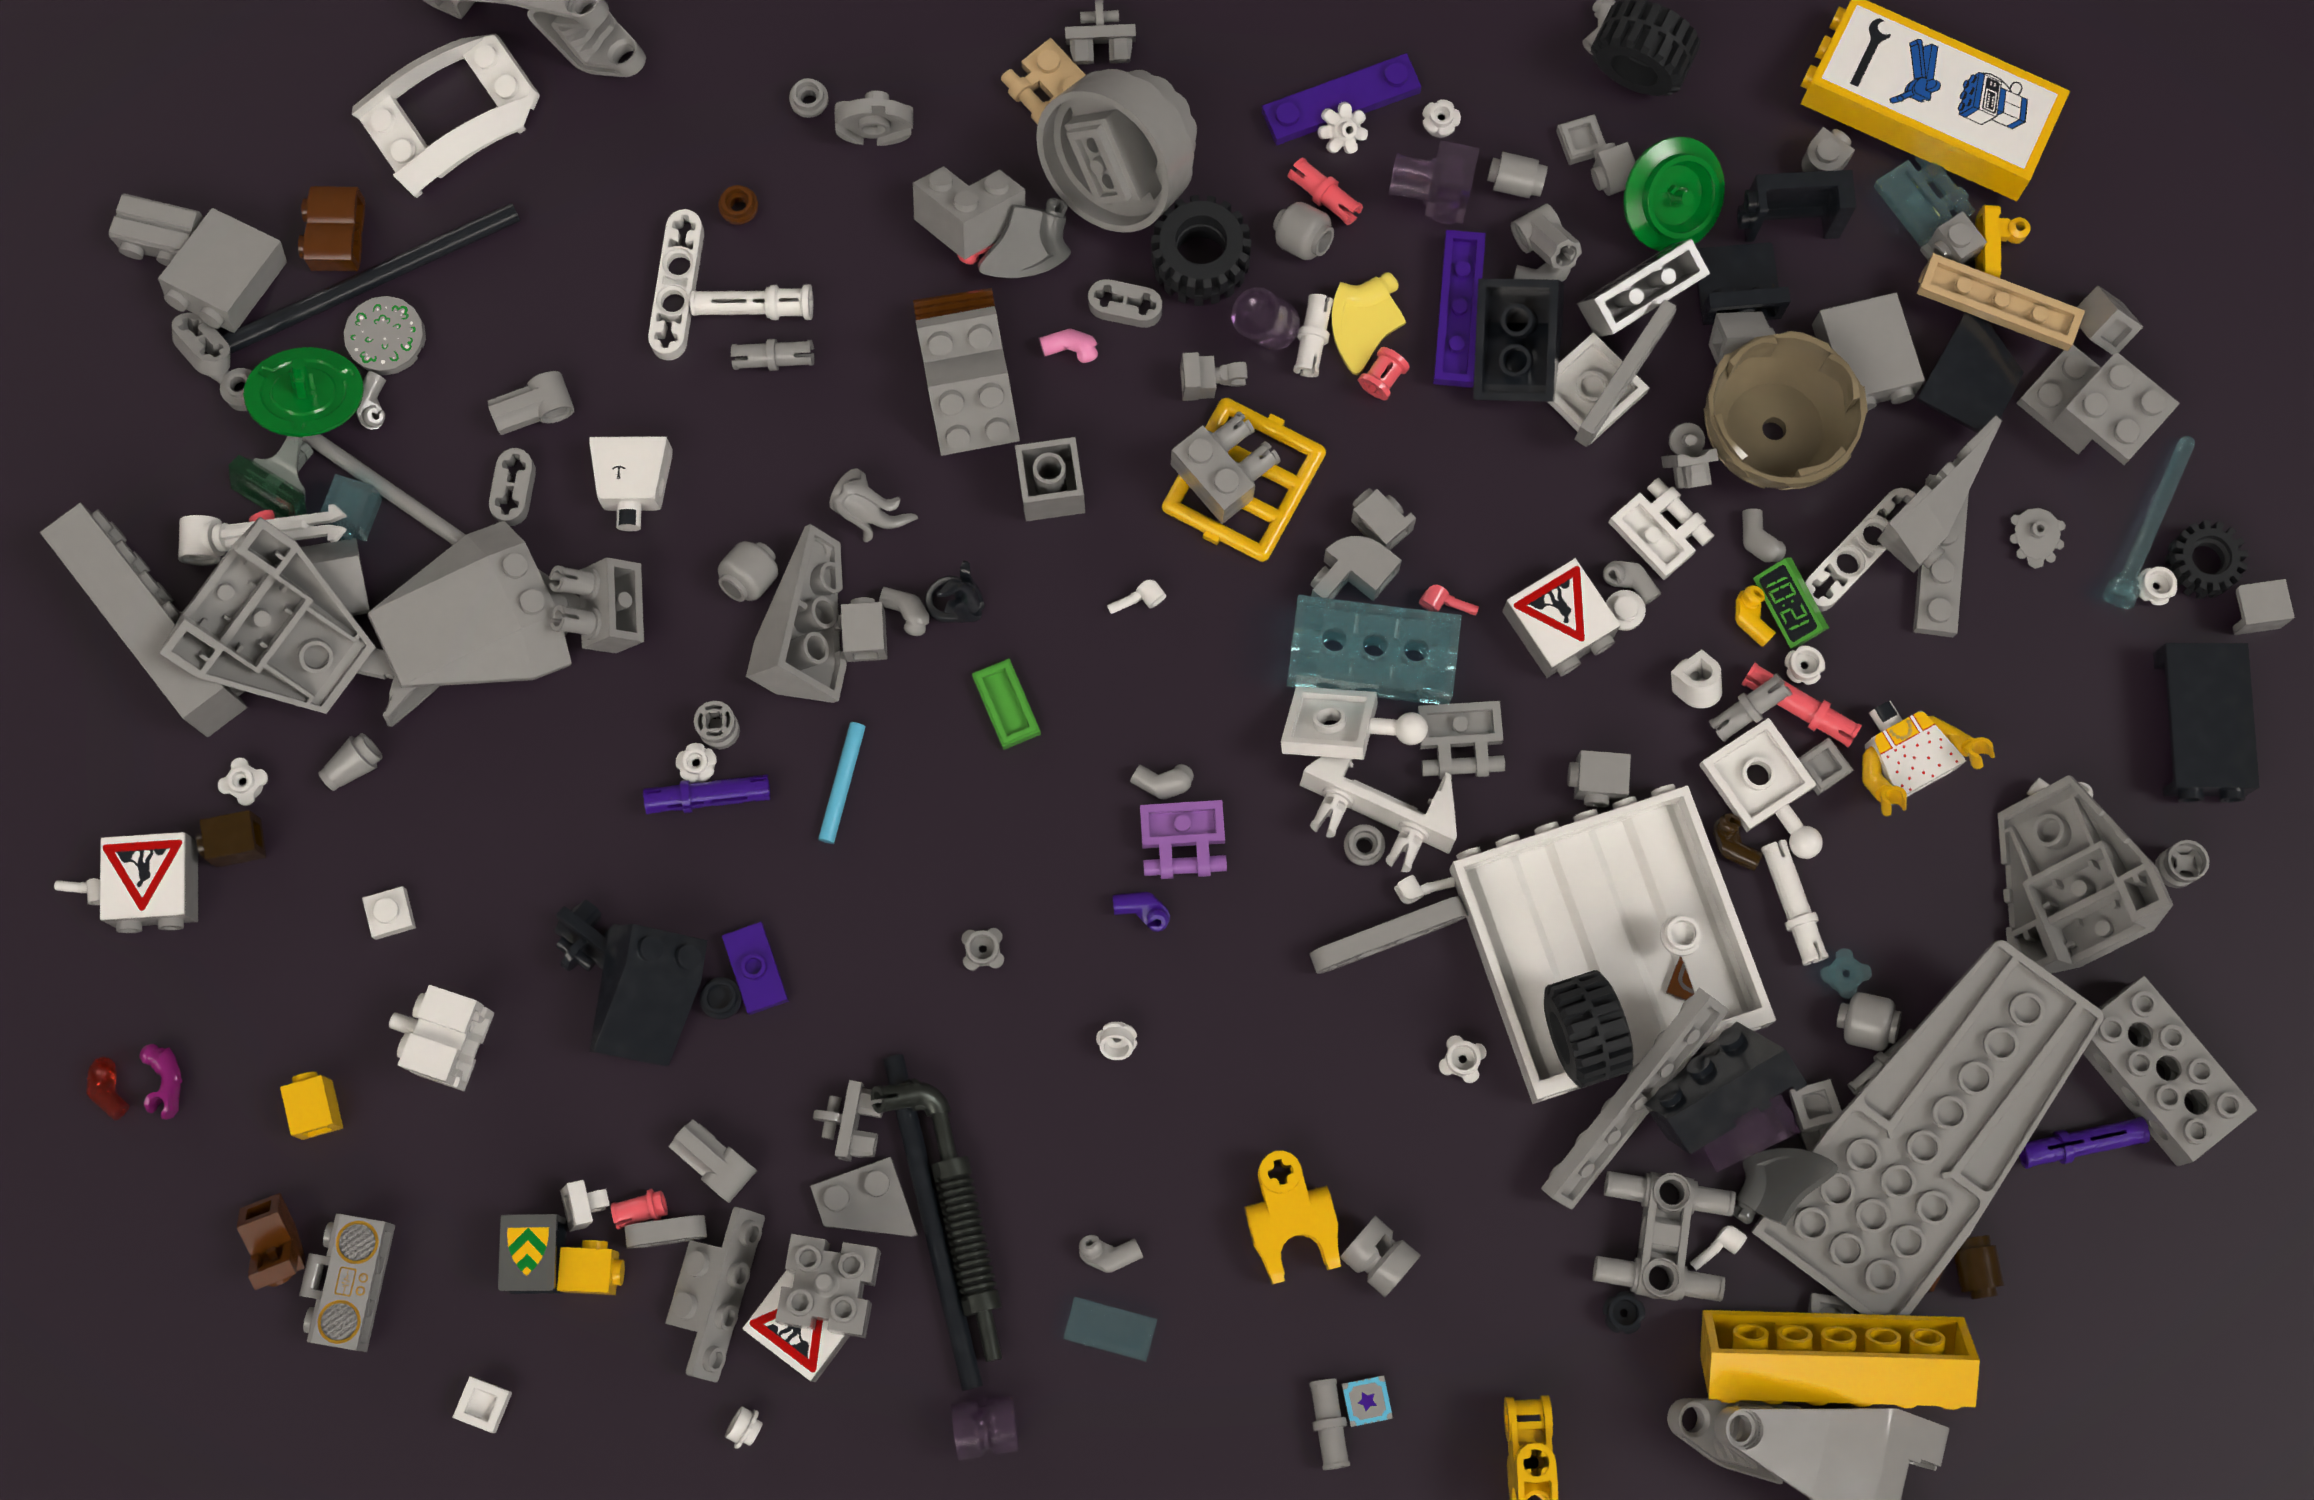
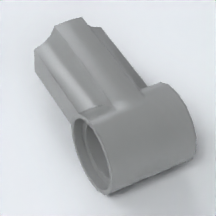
[1510,204,1582,272]
[487,371,574,435]
[669,1119,757,1203]

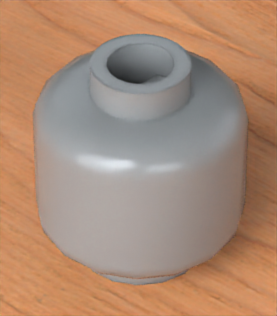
[1273,202,1334,260]
[718,541,778,602]
[1836,992,1902,1051]

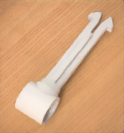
[178,504,347,566]

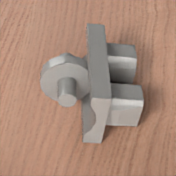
[1065,0,1136,65]
[1661,423,1719,489]
[813,1080,886,1162]

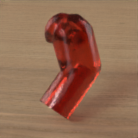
[87,1057,130,1121]

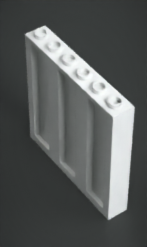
[1449,784,1776,1104]

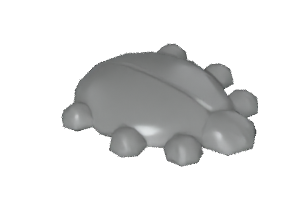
[2010,508,2066,569]

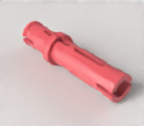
[1741,662,1862,748]

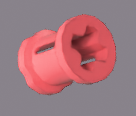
[1358,347,1410,401]

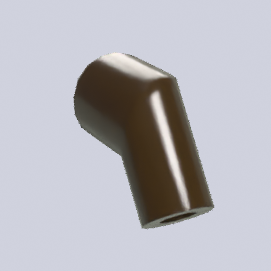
[1713,813,1763,872]

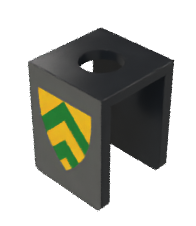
[498,1214,567,1294]

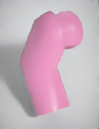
[1039,329,1098,363]

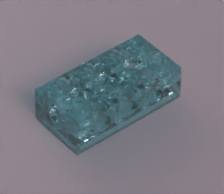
[1287,595,1462,705]

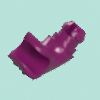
[139,1044,182,1120]

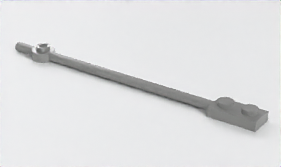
[209,368,580,636]

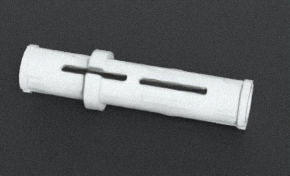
[1761,840,1829,966]

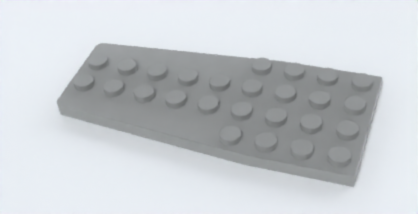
[1751,940,2104,1315]

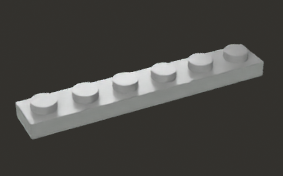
[1541,987,1729,1210]

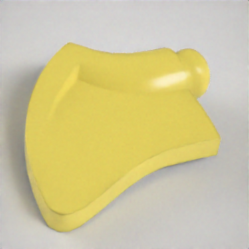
[1331,272,1406,375]

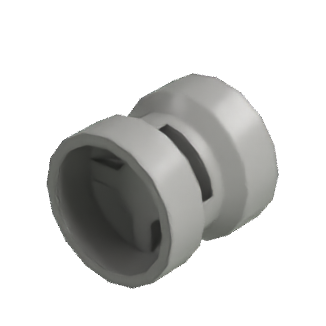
[693,701,740,750]
[2155,840,2210,888]

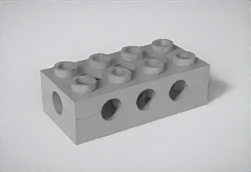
[2083,976,2257,1167]

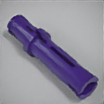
[643,774,771,815]
[2019,1116,2150,1169]

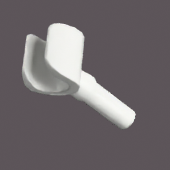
[1107,580,1166,614]
[1394,875,1455,905]
[54,878,100,905]
[1690,1226,1747,1271]

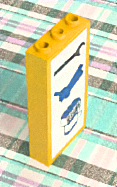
[1800,0,2070,201]

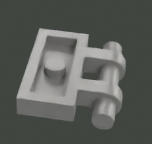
[1417,701,1505,779]

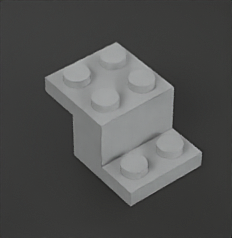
[915,306,1020,456]
[2016,345,2180,465]

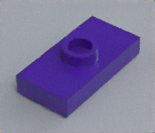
[722,922,789,1015]

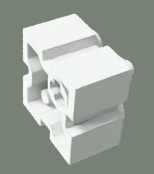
[389,985,494,1091]

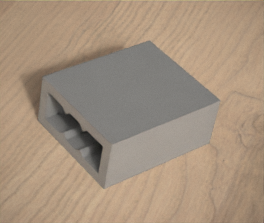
[158,208,287,333]
[1812,292,1925,411]

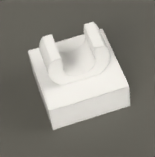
[560,1180,610,1232]

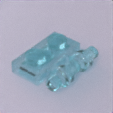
[1873,157,1975,247]

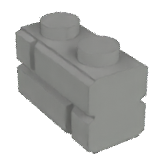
[109,194,204,266]

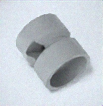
[1340,1215,1421,1297]

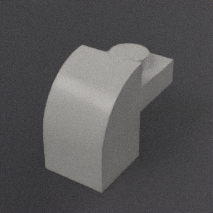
[1310,536,1402,611]

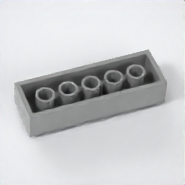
[40,502,248,737]

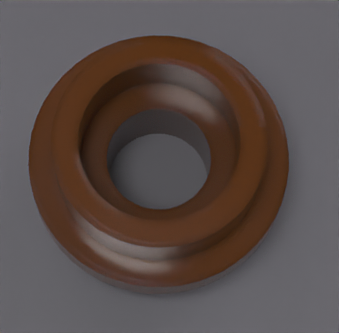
[718,185,758,225]

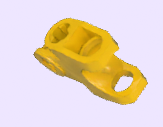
[1244,1151,1341,1285]
[1504,1395,1558,1500]

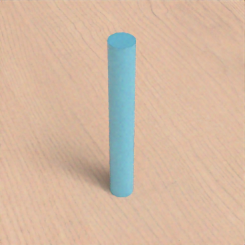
[818,722,866,844]

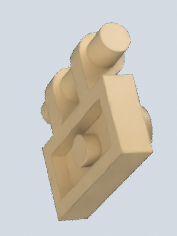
[1001,38,1086,125]

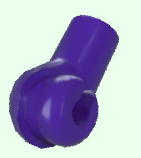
[1113,892,1170,932]

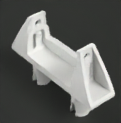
[1299,757,1457,872]

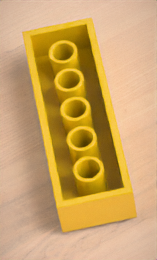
[1700,1310,1980,1410]

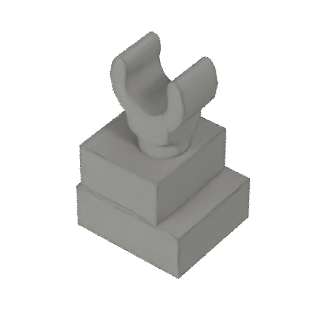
[1180,352,1248,401]

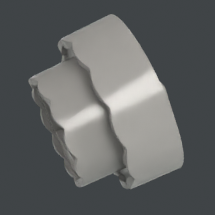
[1036,69,1197,233]

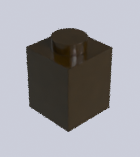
[196,810,267,868]

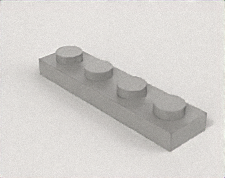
[1913,474,1969,638]

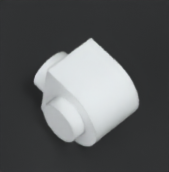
[1671,650,1722,708]

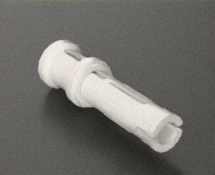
[690,284,813,320]

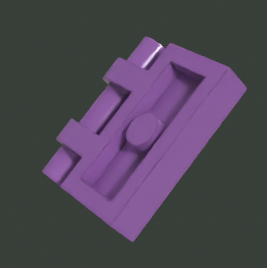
[1140,800,1227,879]

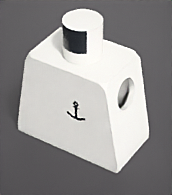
[589,437,673,531]

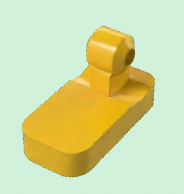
[1975,205,2031,278]

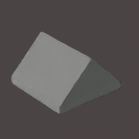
[300,538,370,616]

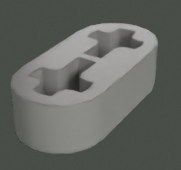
[1088,279,1162,328]
[172,313,231,376]
[489,448,536,526]
[624,1215,707,1249]

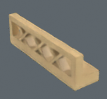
[1916,253,2085,351]

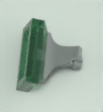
[228,436,314,518]

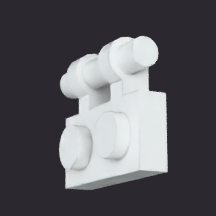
[1608,478,1714,580]

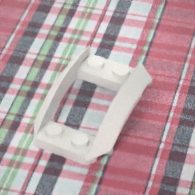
[352,34,540,198]

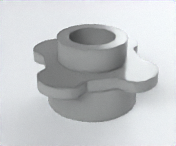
[961,928,1004,971]

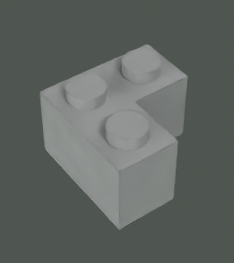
[913,166,1025,260]

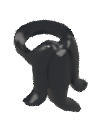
[925,560,985,623]

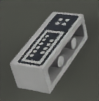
[1577,239,1710,337]

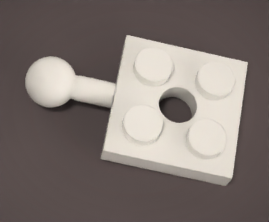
[1281,686,1428,760]
[1699,718,1823,859]

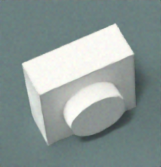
[362,886,416,940]
[452,1376,512,1433]

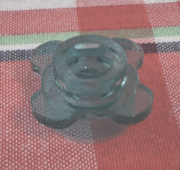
[1821,948,1872,999]

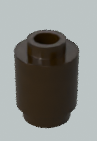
[1954,1235,2005,1300]

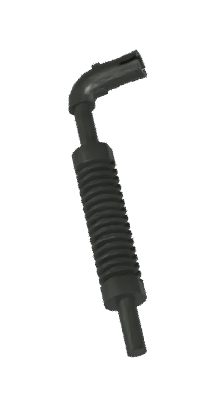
[871,1078,1002,1362]

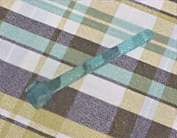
[2103,436,2195,609]

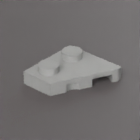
[810,1157,918,1237]

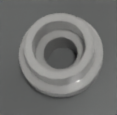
[789,78,829,118]
[1344,824,1385,866]

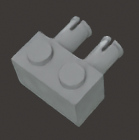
[1171,411,1281,524]
[549,558,644,653]

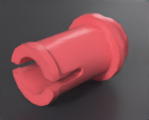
[611,1189,668,1230]

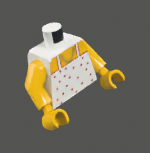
[1862,700,1995,816]

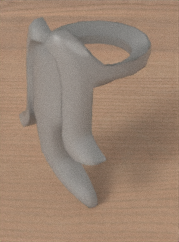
[829,468,918,542]

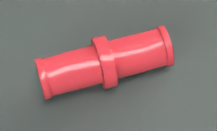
[1288,158,1363,225]

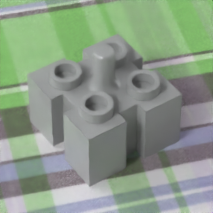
[775,1234,881,1338]

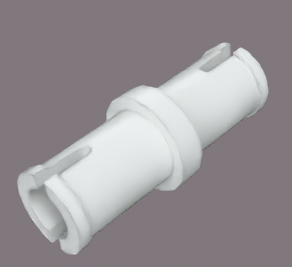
[1293,294,1334,377]

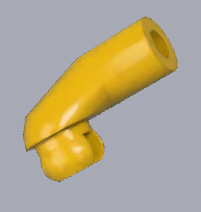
[1735,585,1776,648]

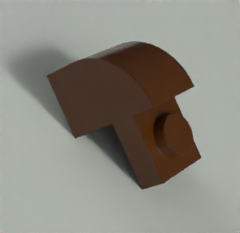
[237,1193,306,1290]

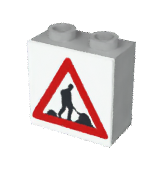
[1502,558,1621,678]
[100,832,198,933]
[742,1270,863,1382]

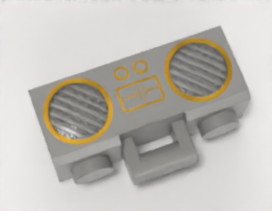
[299,1213,395,1352]

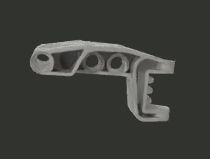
[423,0,646,77]
[1667,1398,1950,1500]

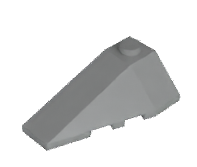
[1877,416,2002,573]
[746,524,847,703]

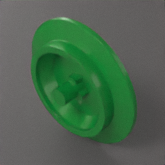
[1624,136,1725,251]
[243,347,364,437]

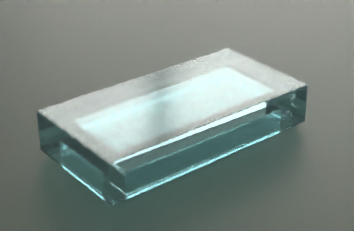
[1063,1297,1157,1362]

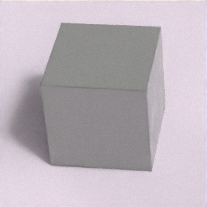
[1015,437,1085,521]

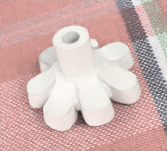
[1318,102,1368,154]

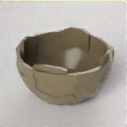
[1703,331,1868,490]

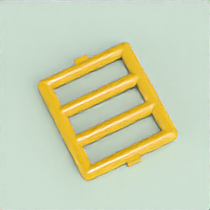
[1162,398,1326,562]

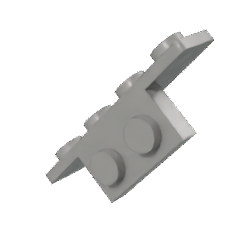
[665,1207,765,1382]

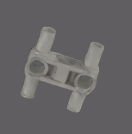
[1592,1171,1736,1302]

